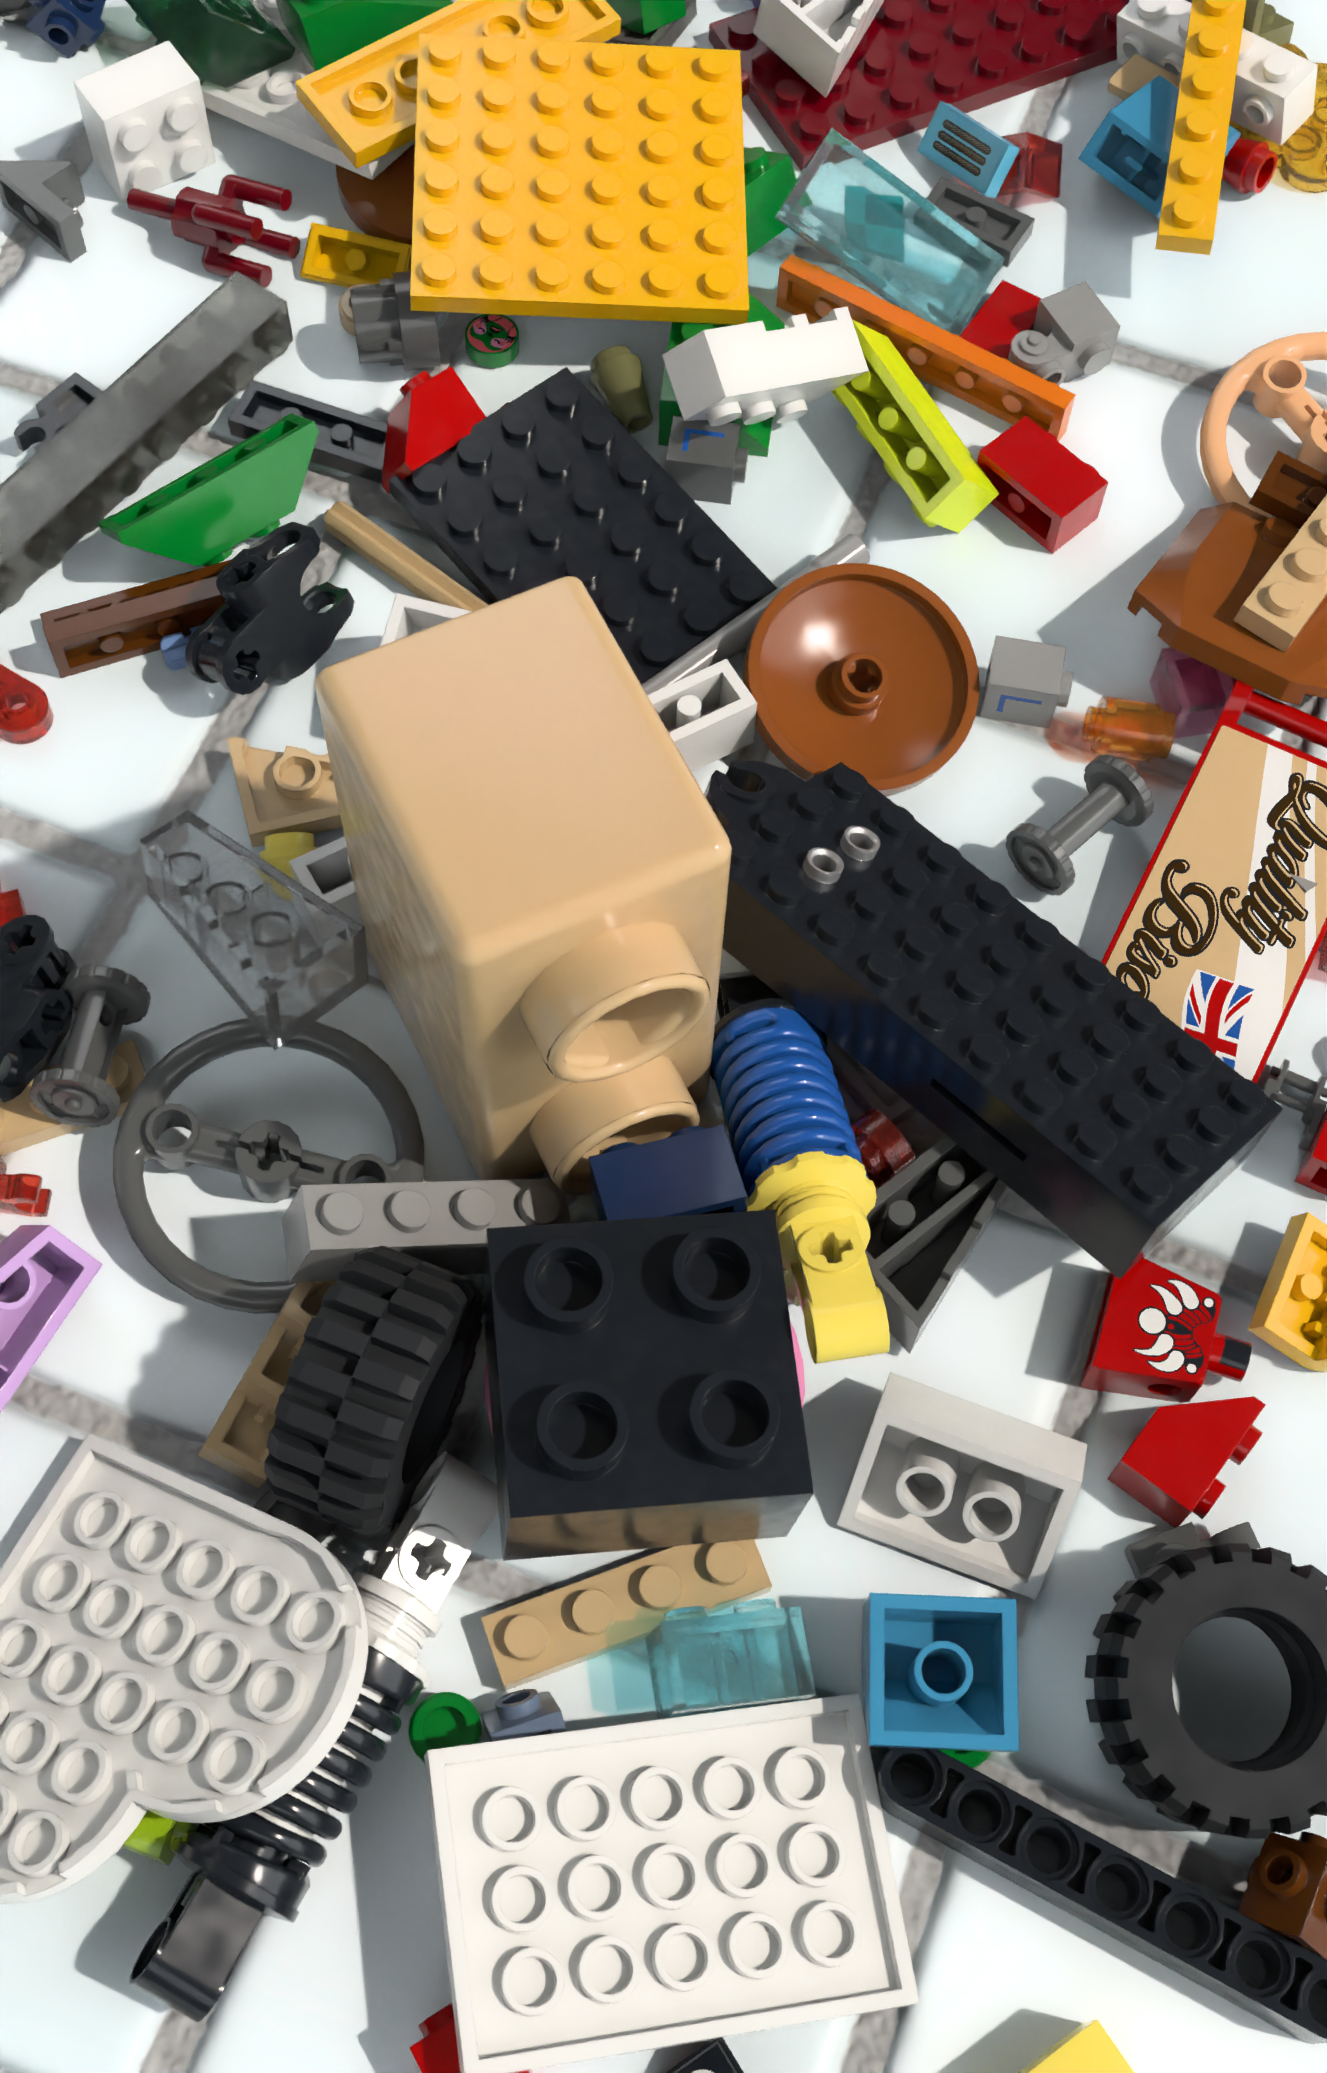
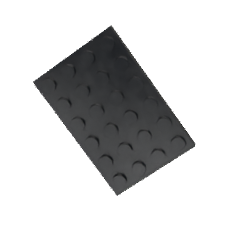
[389,367,777,685]

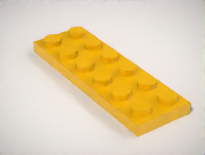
[295,0,621,169]

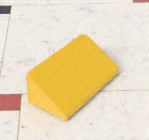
[299,222,412,288]

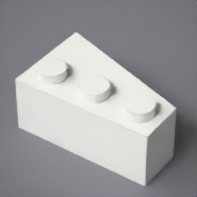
[753,0,885,98]

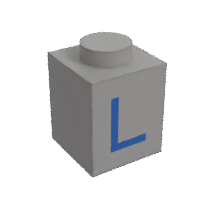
[980,635,1073,729]

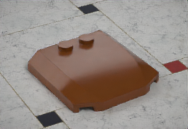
[1127,502,1327,705]

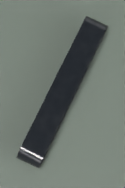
[875,1747,1327,2044]

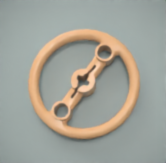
[1199,332,1327,531]

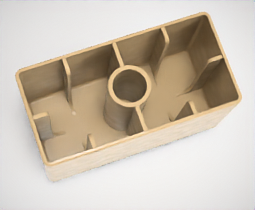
[315,576,732,1195]

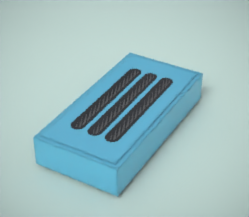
[917,101,1020,199]

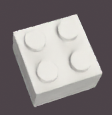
[73,40,216,204]

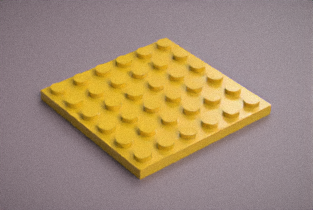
[410,33,749,325]

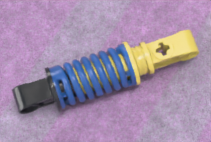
[710,971,890,1364]

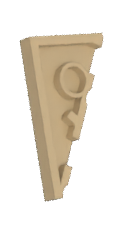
[227,736,343,848]

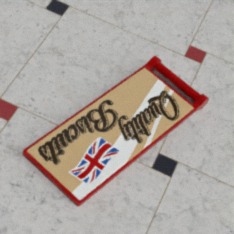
[1101,680,1327,1084]

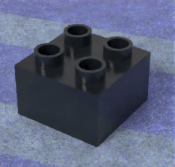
[481,1210,814,1561]

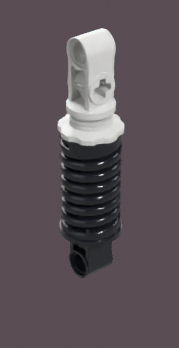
[129,1451,499,2022]

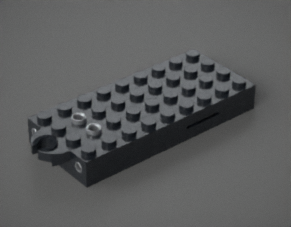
[704,760,1283,1279]

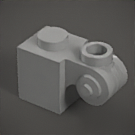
[1008,281,1121,385]

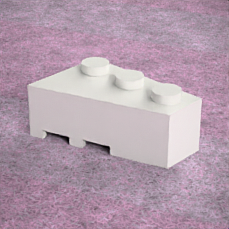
[662,307,869,426]

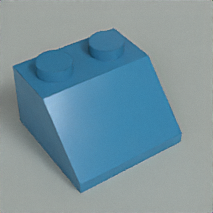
[862,1593,1019,1753]

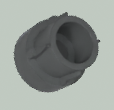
[350,271,440,370]

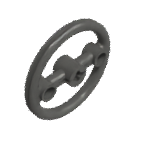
[113,1016,425,1314]

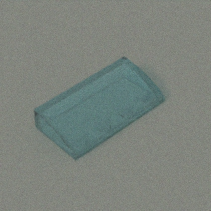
[775,128,1005,335]

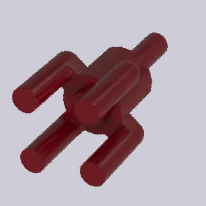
[127,174,300,288]

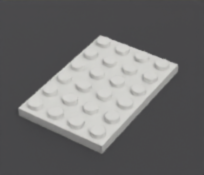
[424,1693,920,2073]

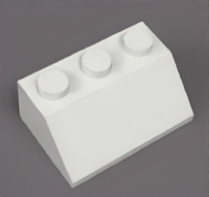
[837,1372,1087,1600]

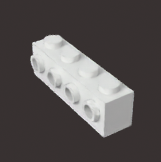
[1117,0,1318,146]

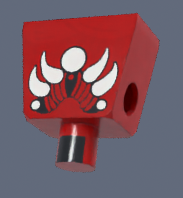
[1080,1258,1252,1403]

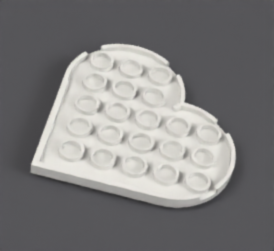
[0,1433,368,1904]

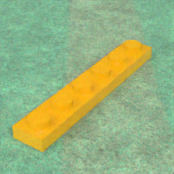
[1155,0,1246,255]

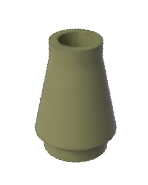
[590,345,653,433]

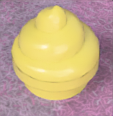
[259,832,317,897]

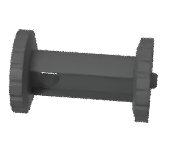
[1006,754,1154,896]
[30,965,151,1128]

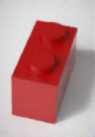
[977,416,1109,554]

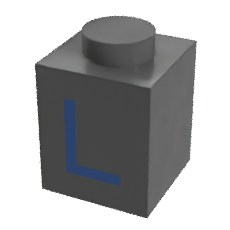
[665,416,749,505]

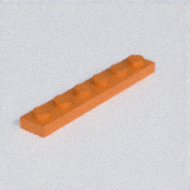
[776,254,1076,441]

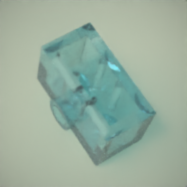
[645,1599,816,1720]

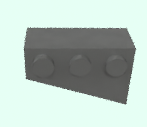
[865,1135,1010,1354]

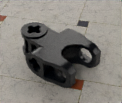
[185,521,355,695]
[0,915,77,1103]

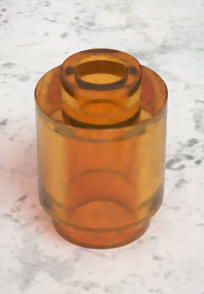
[1082,696,1175,763]

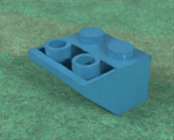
[1078,75,1241,218]

